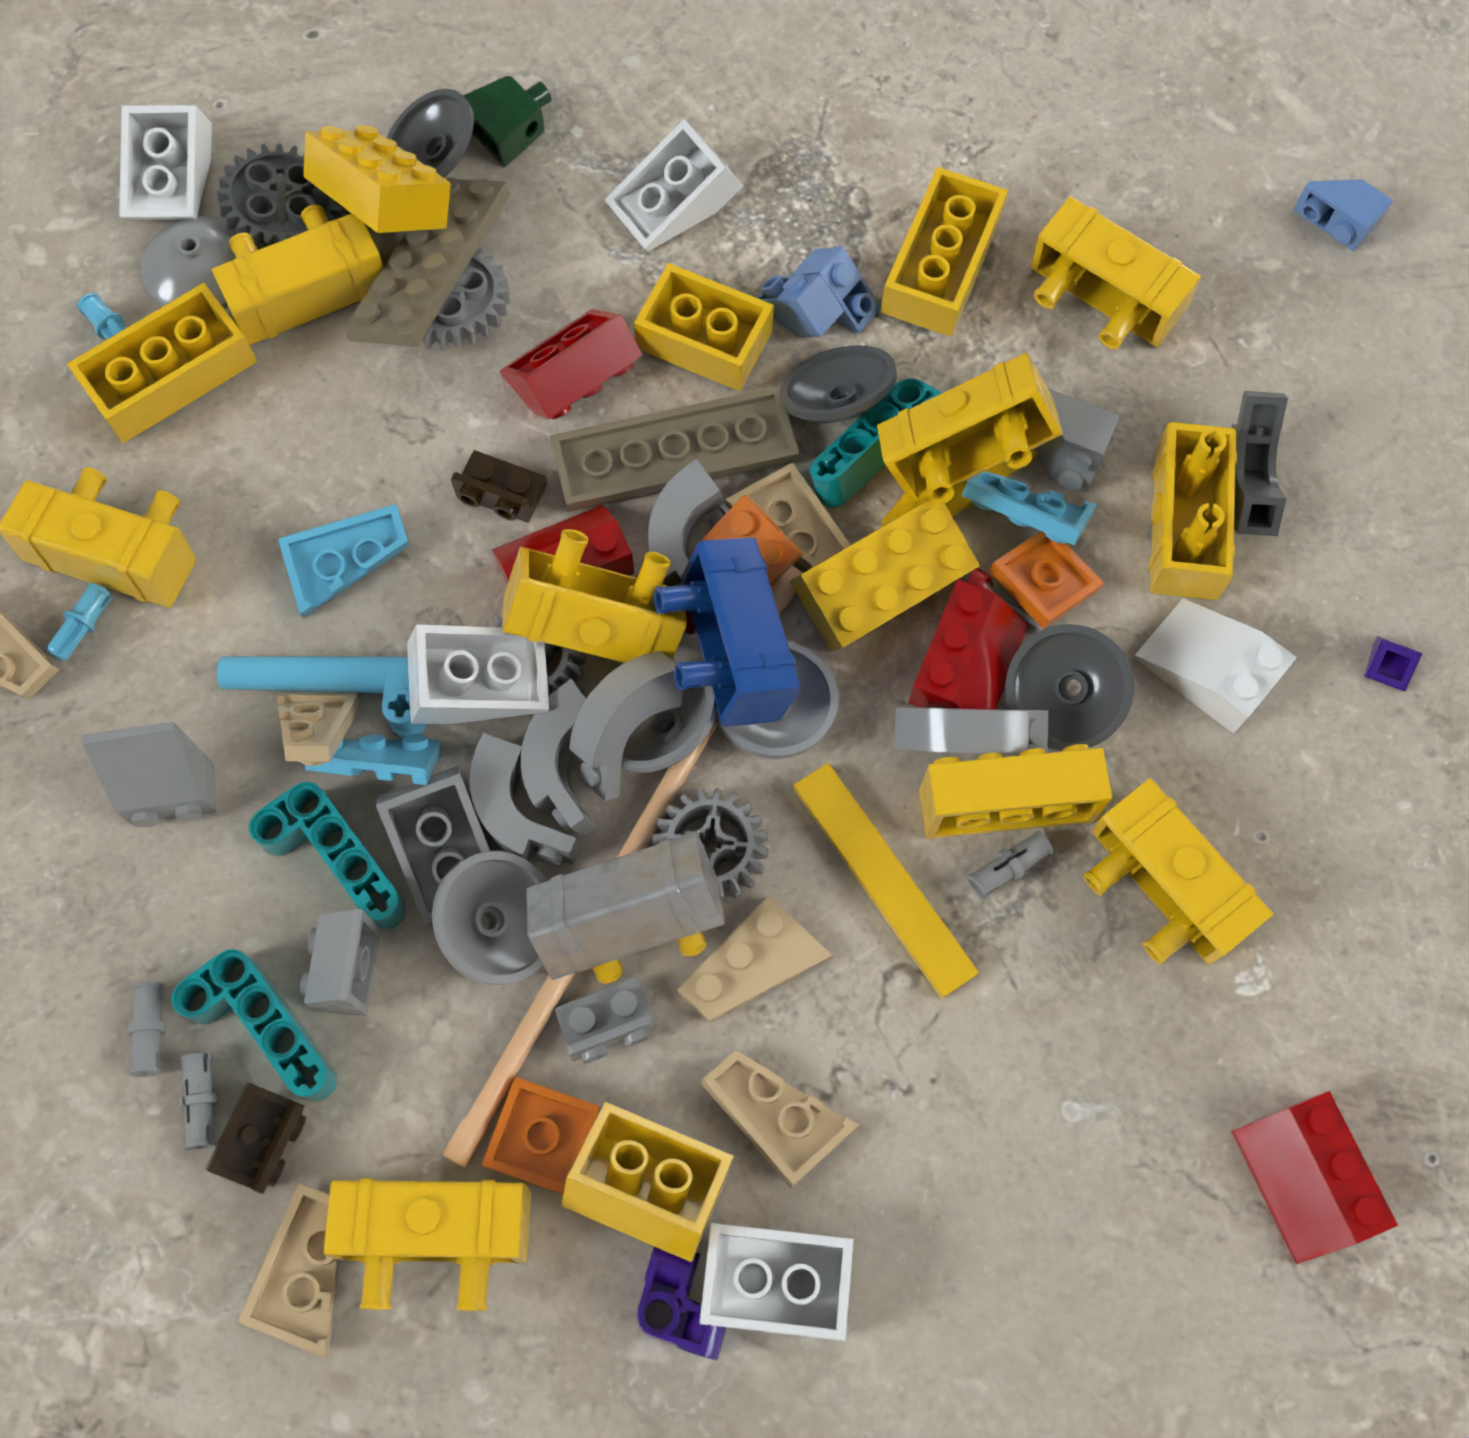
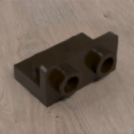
[451,450,548,523]

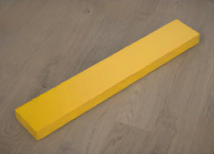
[793,763,979,999]

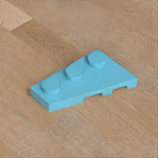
[962,471,1098,545]
[278,504,410,618]
[305,734,441,785]

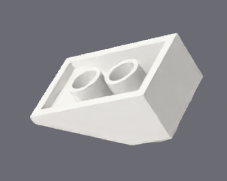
[119,105,212,220]
[605,119,744,252]
[1133,598,1297,734]
[407,624,549,724]
[700,1223,854,1341]

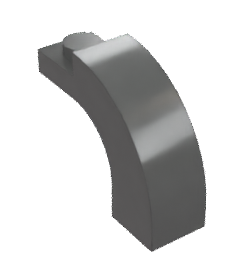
[1232,391,1288,536]

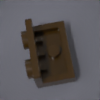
[205,1082,306,1194]

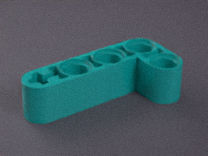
[810,378,943,507]
[249,782,406,929]
[172,949,337,1102]

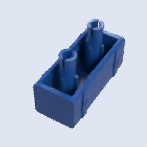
[654,537,801,727]

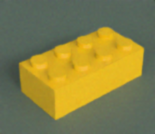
[303,125,451,233]
[880,166,1009,337]
[67,283,258,444]
[790,499,980,652]
[919,744,1112,839]

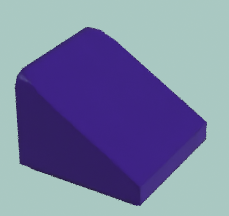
[1364,636,1423,692]

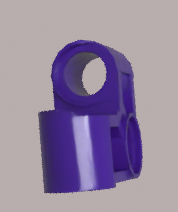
[637,1246,727,1361]

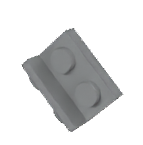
[554,976,657,1064]

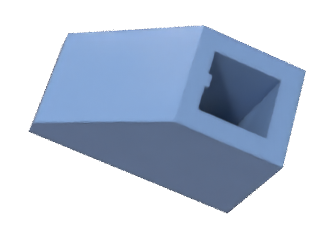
[1293,179,1394,251]
[792,246,881,333]
[756,274,844,337]

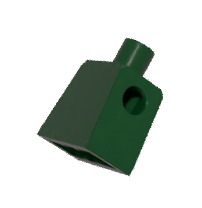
[463,76,552,168]

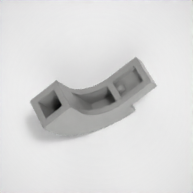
[648,459,725,586]
[569,651,683,801]
[521,679,598,837]
[895,707,1049,754]
[469,733,580,865]

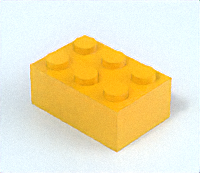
[634,263,774,392]
[561,1102,734,1262]

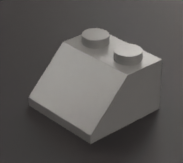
[1034,388,1120,493]
[300,909,381,1016]

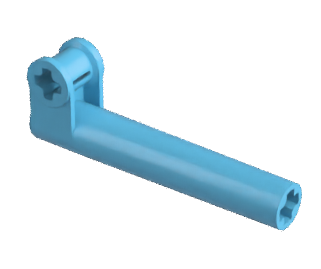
[217,656,427,738]

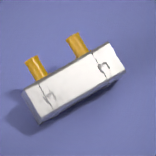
[527,832,725,984]

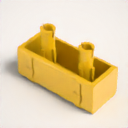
[1031,196,1202,350]
[211,205,383,345]
[877,352,1063,504]
[1149,422,1237,600]
[0,467,196,608]
[502,529,687,663]
[1083,777,1274,965]
[324,1178,532,1311]

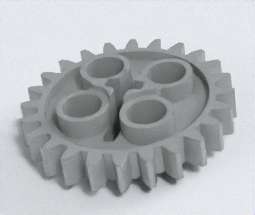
[423,248,510,351]

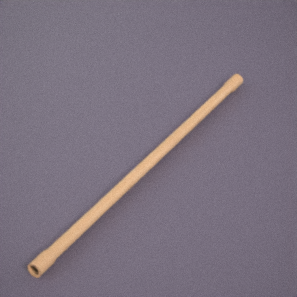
[442,566,802,1168]

